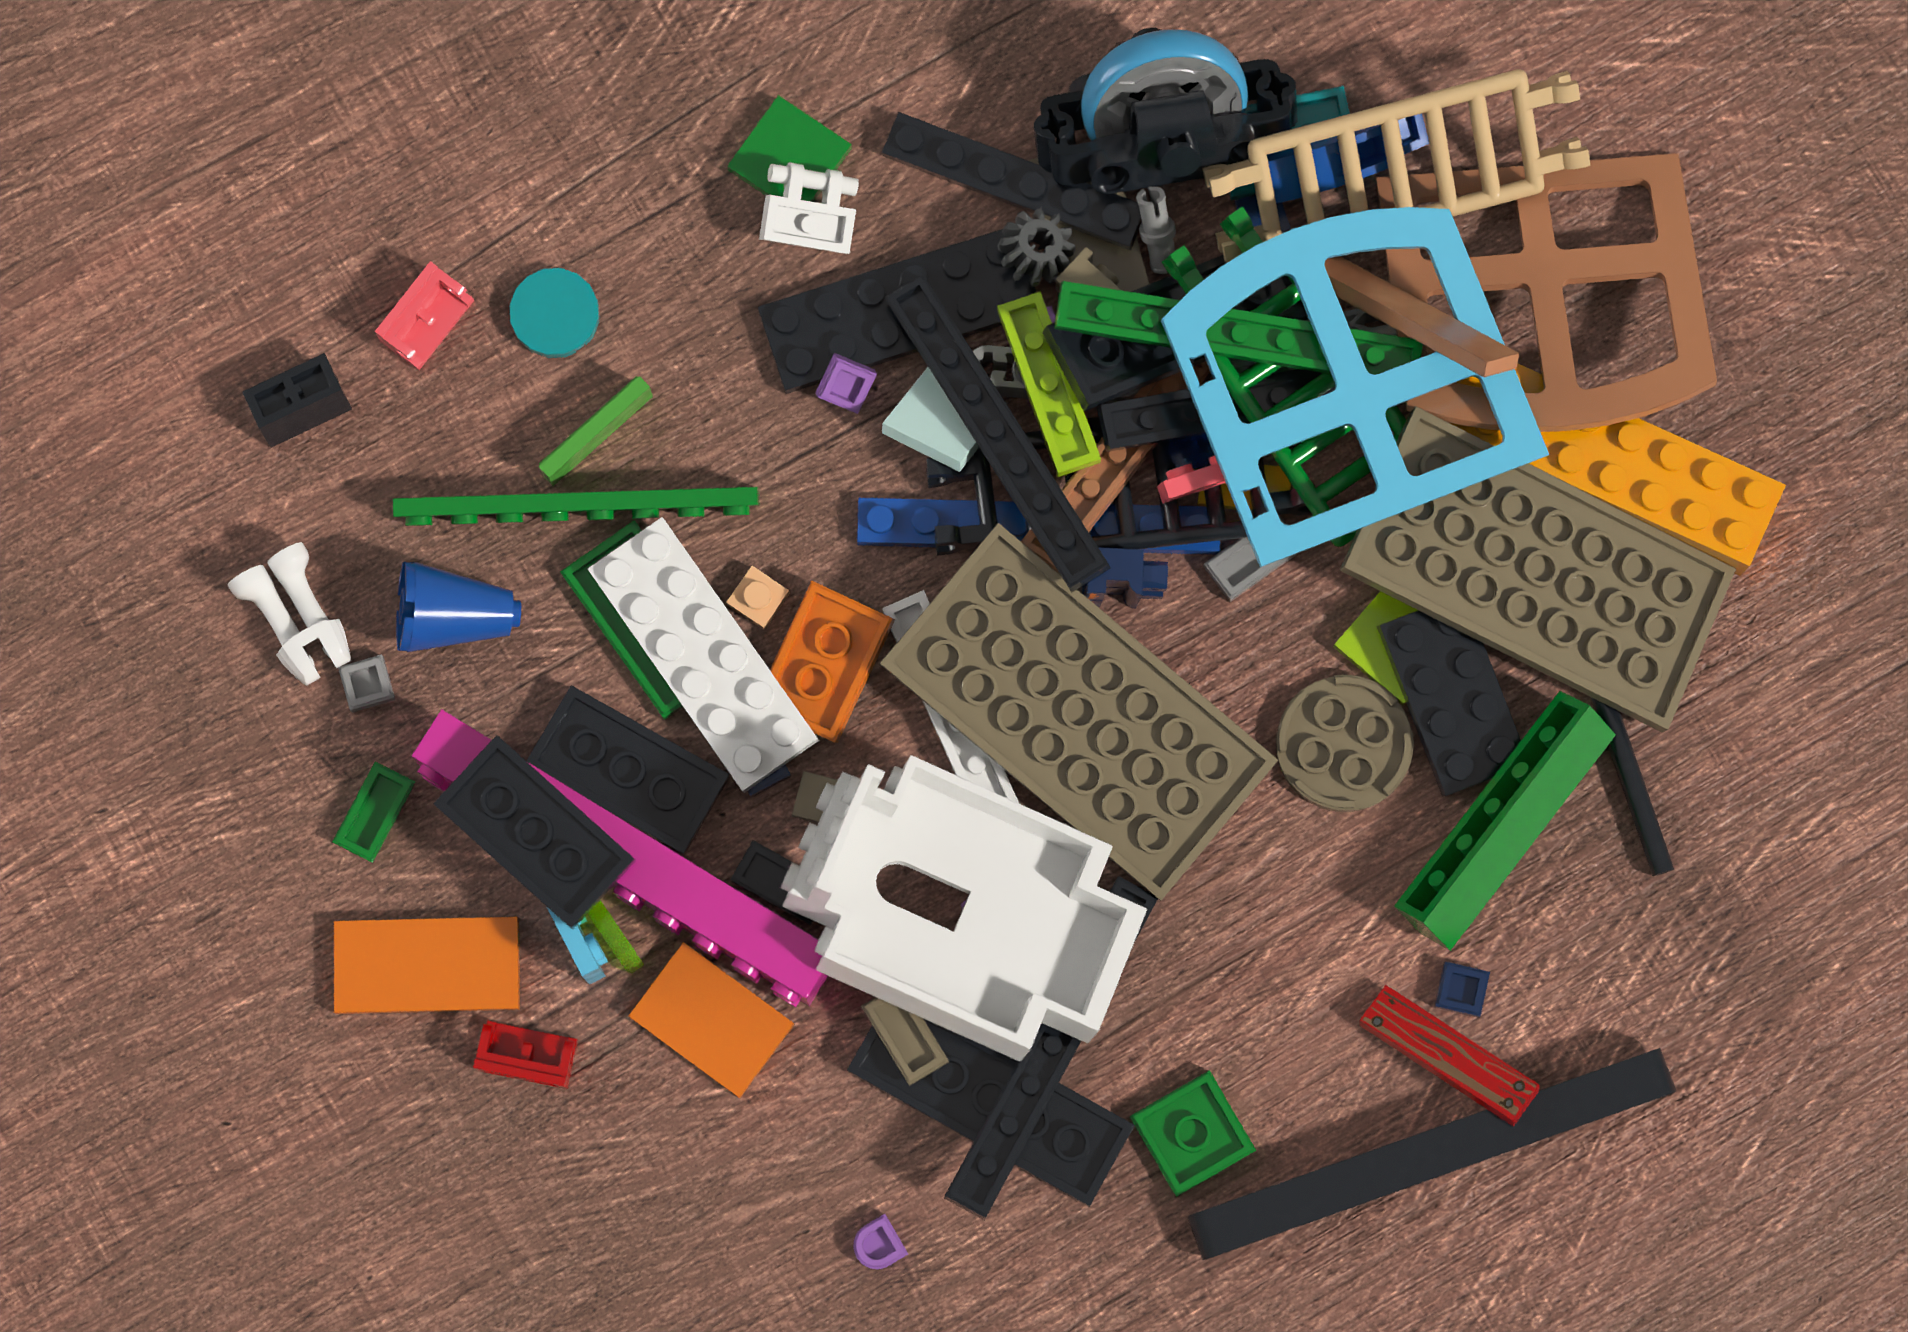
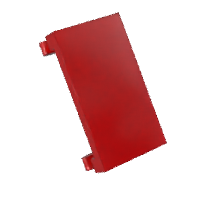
[473,1021,578,1089]

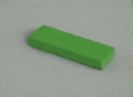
[538,376,653,486]

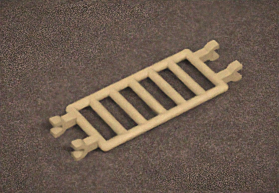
[1202,69,1591,263]

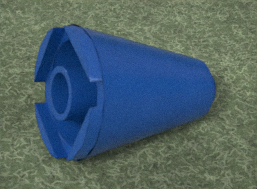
[396,561,521,652]

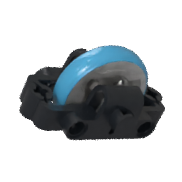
[1034,28,1297,194]

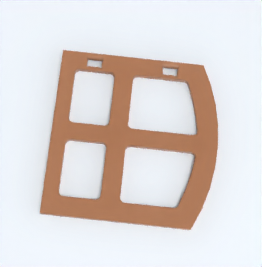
[1376,153,1717,432]

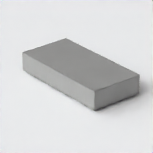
[1203,515,1300,602]

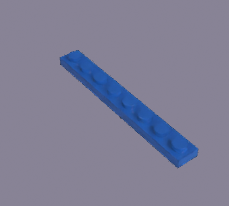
[857,498,1220,555]

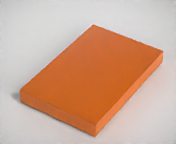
[770,580,895,743]
[629,942,795,1099]

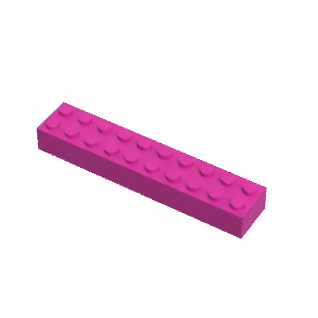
[412,709,828,1008]

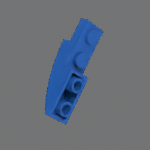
[1267,114,1429,203]

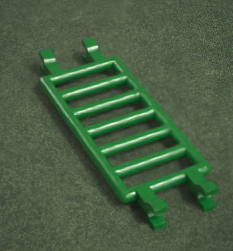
[1161,207,1406,547]

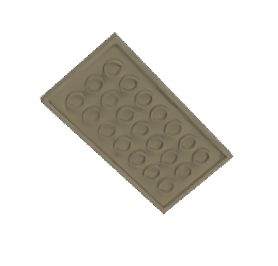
[1339,406,1736,732]
[879,523,1278,901]

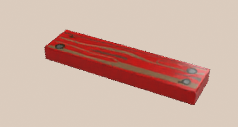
[1359,985,1540,1126]

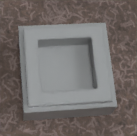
[338,654,396,713]

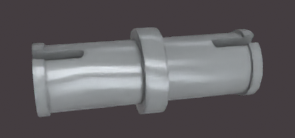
[1136,186,1176,274]

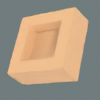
[726,566,790,630]

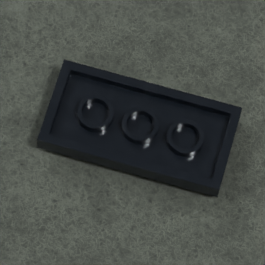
[1377,610,1521,796]
[527,685,730,855]
[433,735,636,930]

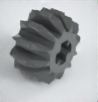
[998,208,1076,287]

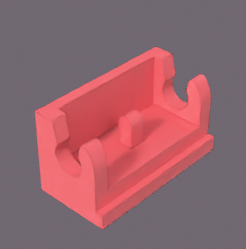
[375,261,474,370]

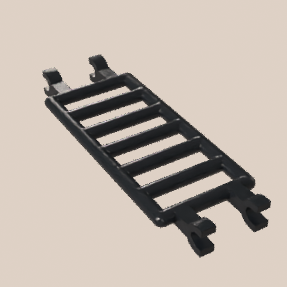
[926,424,1315,556]

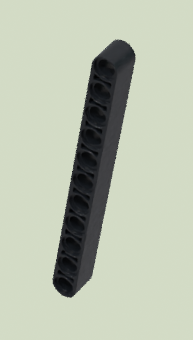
[1187,1048,1677,1260]

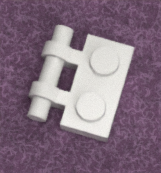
[759,162,859,254]

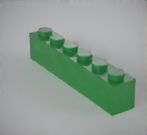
[1394,691,1615,951]

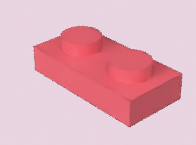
[1157,455,1226,504]

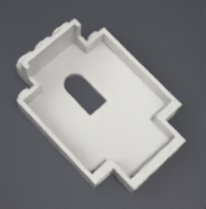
[781,755,1147,1062]

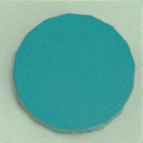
[510,268,600,358]

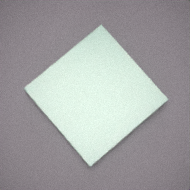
[882,367,1007,472]

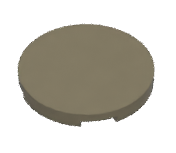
[1276,675,1414,812]

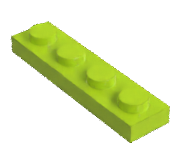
[997,291,1101,477]

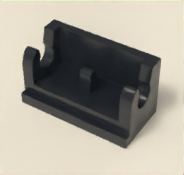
[242,353,352,448]

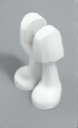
[228,542,351,686]

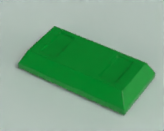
[332,761,416,863]

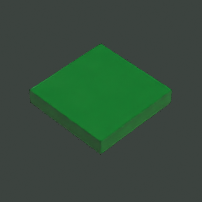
[727,95,852,202]
[1129,1070,1256,1197]

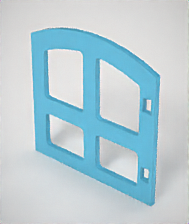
[1161,207,1549,568]

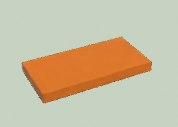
[334,917,520,1014]

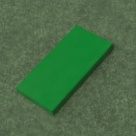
[560,520,683,720]

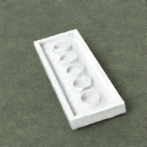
[588,517,819,793]

